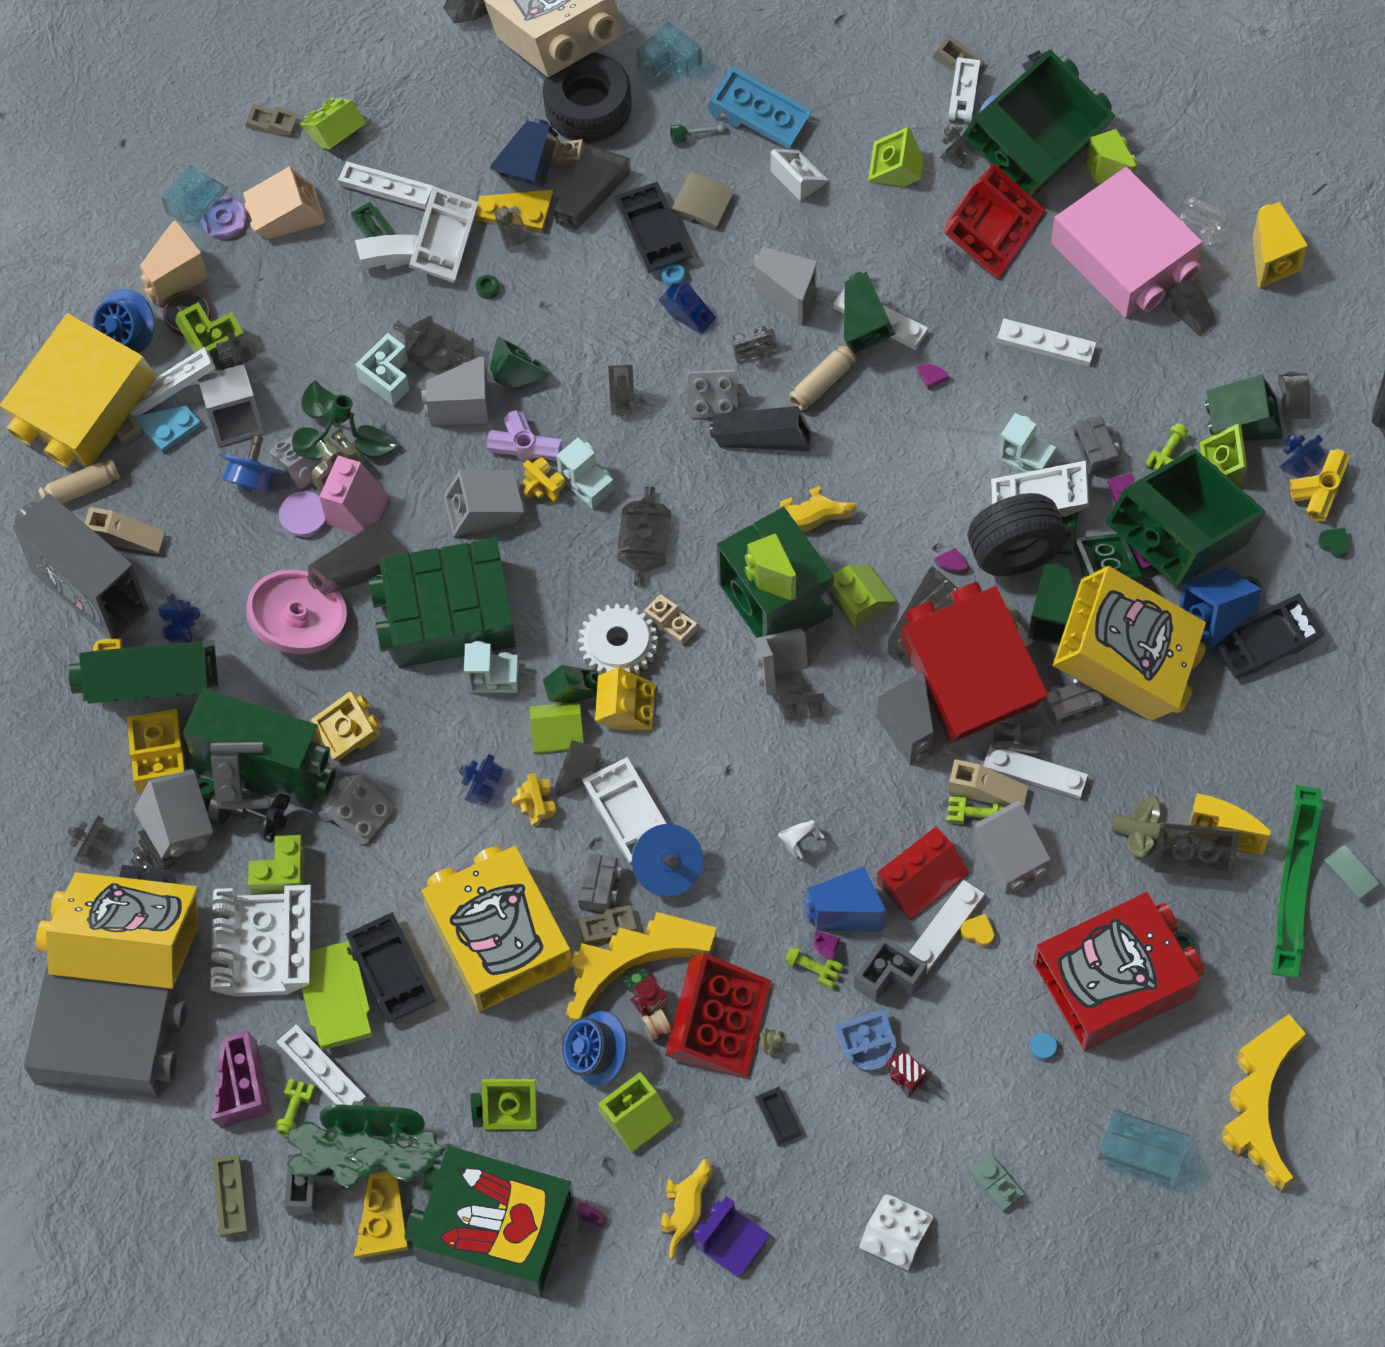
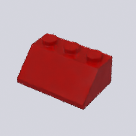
[877,826,969,920]

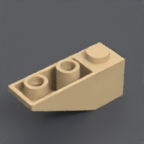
[85,507,165,554]
[948,759,1028,807]

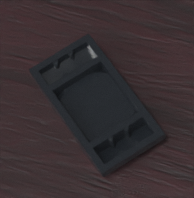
[614,181,692,273]
[1215,593,1324,679]
[346,912,436,1024]

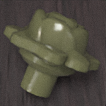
[759,1027,786,1057]

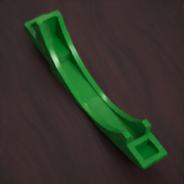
[1271,785,1323,979]

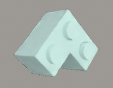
[355,333,409,406]
[997,413,1056,473]
[556,438,614,509]
[464,641,519,693]

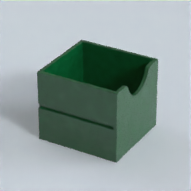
[717,506,834,638]

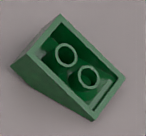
[1075,534,1141,584]

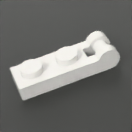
[948,57,980,123]

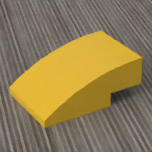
[127,709,186,794]
[1188,793,1271,855]

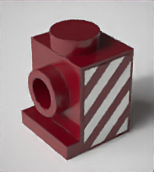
[630,975,667,1017]
[885,1050,927,1097]

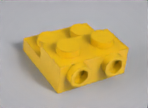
[311,691,381,762]

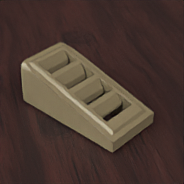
[932,35,985,71]

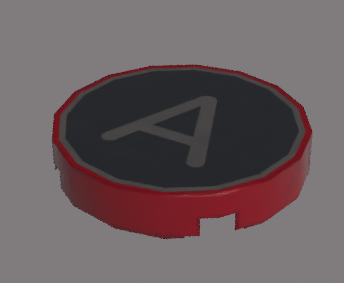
[163,291,211,336]

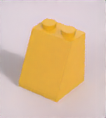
[1253,202,1308,289]

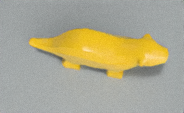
[780,486,857,532]
[661,1159,713,1260]

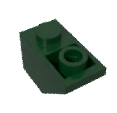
[542,665,599,703]

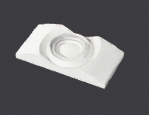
[409,186,478,283]
[991,461,1089,517]
[582,757,666,864]

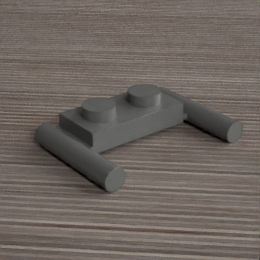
[210,742,270,809]

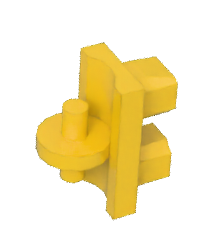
[522,457,566,503]
[511,773,556,826]

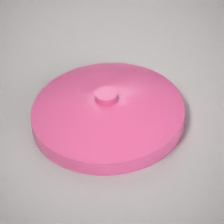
[246,570,347,654]

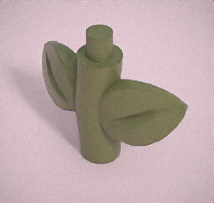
[1112,796,1175,857]

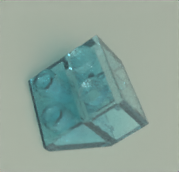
[161,165,228,224]

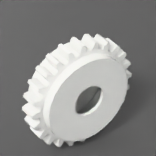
[578,604,658,675]

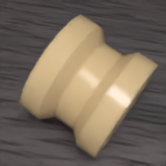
[641,1008,671,1041]

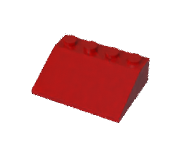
[665,952,771,1078]

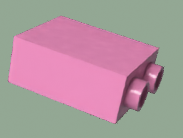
[1051,167,1202,318]

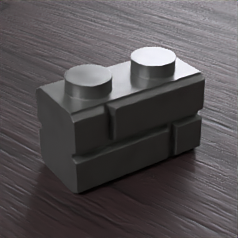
[1073,415,1122,474]
[1043,679,1103,728]
[578,853,623,913]

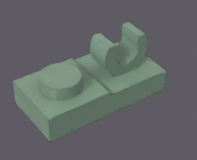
[968,1153,1024,1212]

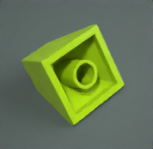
[868,127,924,187]

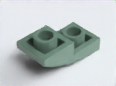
[1324,845,1380,902]

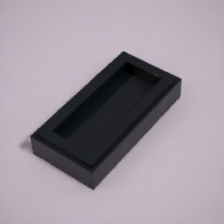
[755,1086,801,1146]

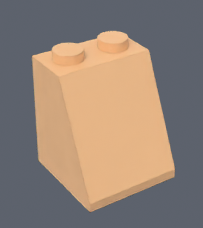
[243,166,326,240]
[140,221,208,307]

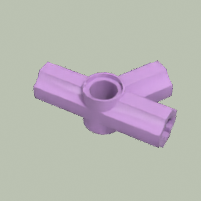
[487,410,563,461]

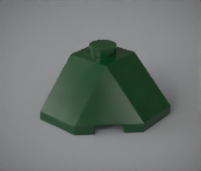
[489,336,549,388]

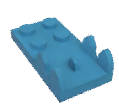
[708,66,812,150]

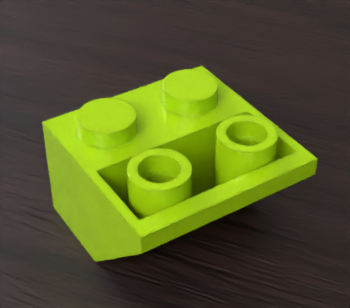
[300,97,366,149]
[1086,129,1137,184]
[598,1072,674,1153]

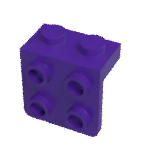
[693,1196,768,1276]

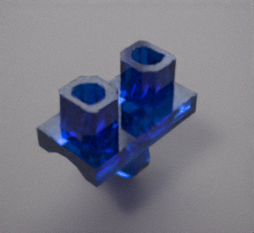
[1279,434,1326,478]
[158,593,201,643]
[459,754,504,803]

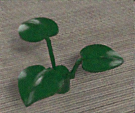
[292,380,398,460]

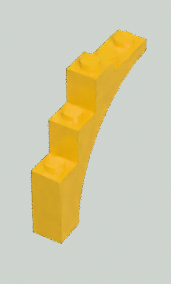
[566,912,717,1025]
[1221,1014,1306,1191]

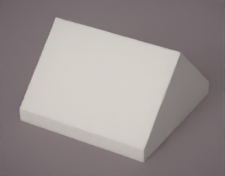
[771,149,828,201]

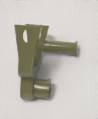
[311,429,364,494]

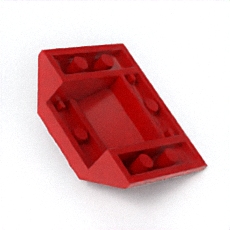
[944,164,1046,279]

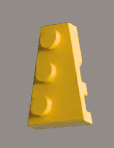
[474,190,554,233]
[354,1171,408,1259]

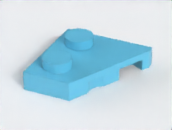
[134,405,201,453]

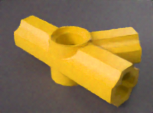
[1289,449,1350,522]

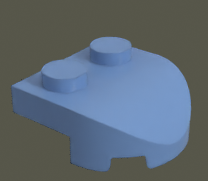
[834,1009,896,1070]

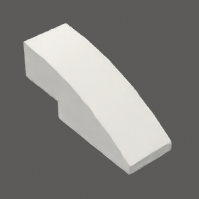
[355,235,418,270]

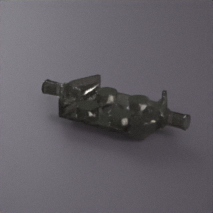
[393,316,487,375]
[617,486,672,586]

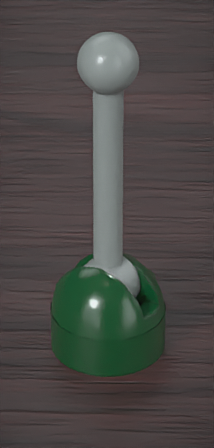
[670,124,726,144]

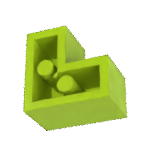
[175,302,244,355]
[248,835,304,895]

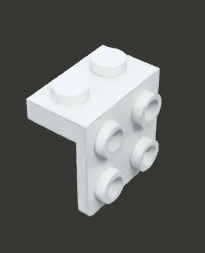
[859,1195,933,1270]

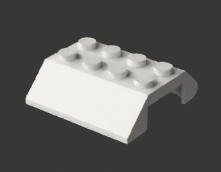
[211,885,311,997]

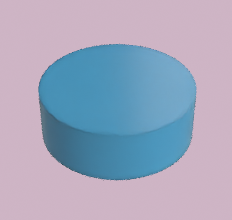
[662,263,686,288]
[1030,1033,1057,1061]

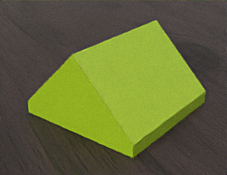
[1199,424,1247,485]
[530,701,584,754]
[482,1079,538,1130]

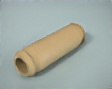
[789,346,856,411]
[38,459,120,504]

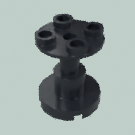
[208,792,290,843]

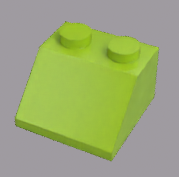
[745,533,796,600]
[828,564,896,627]

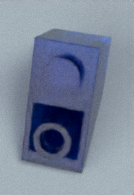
[658,283,716,334]

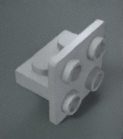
[688,370,738,418]

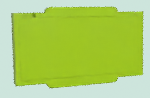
[302,941,372,1050]

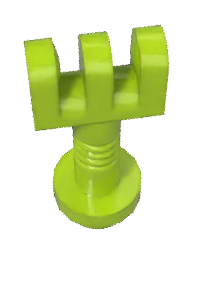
[1145,424,1188,471]
[946,797,1004,825]
[784,946,844,990]
[276,1078,315,1137]

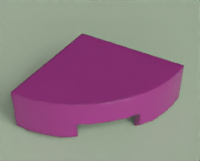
[916,364,949,389]
[934,548,968,573]
[813,931,840,960]
[577,1202,606,1227]

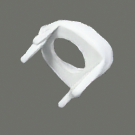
[778,820,825,859]

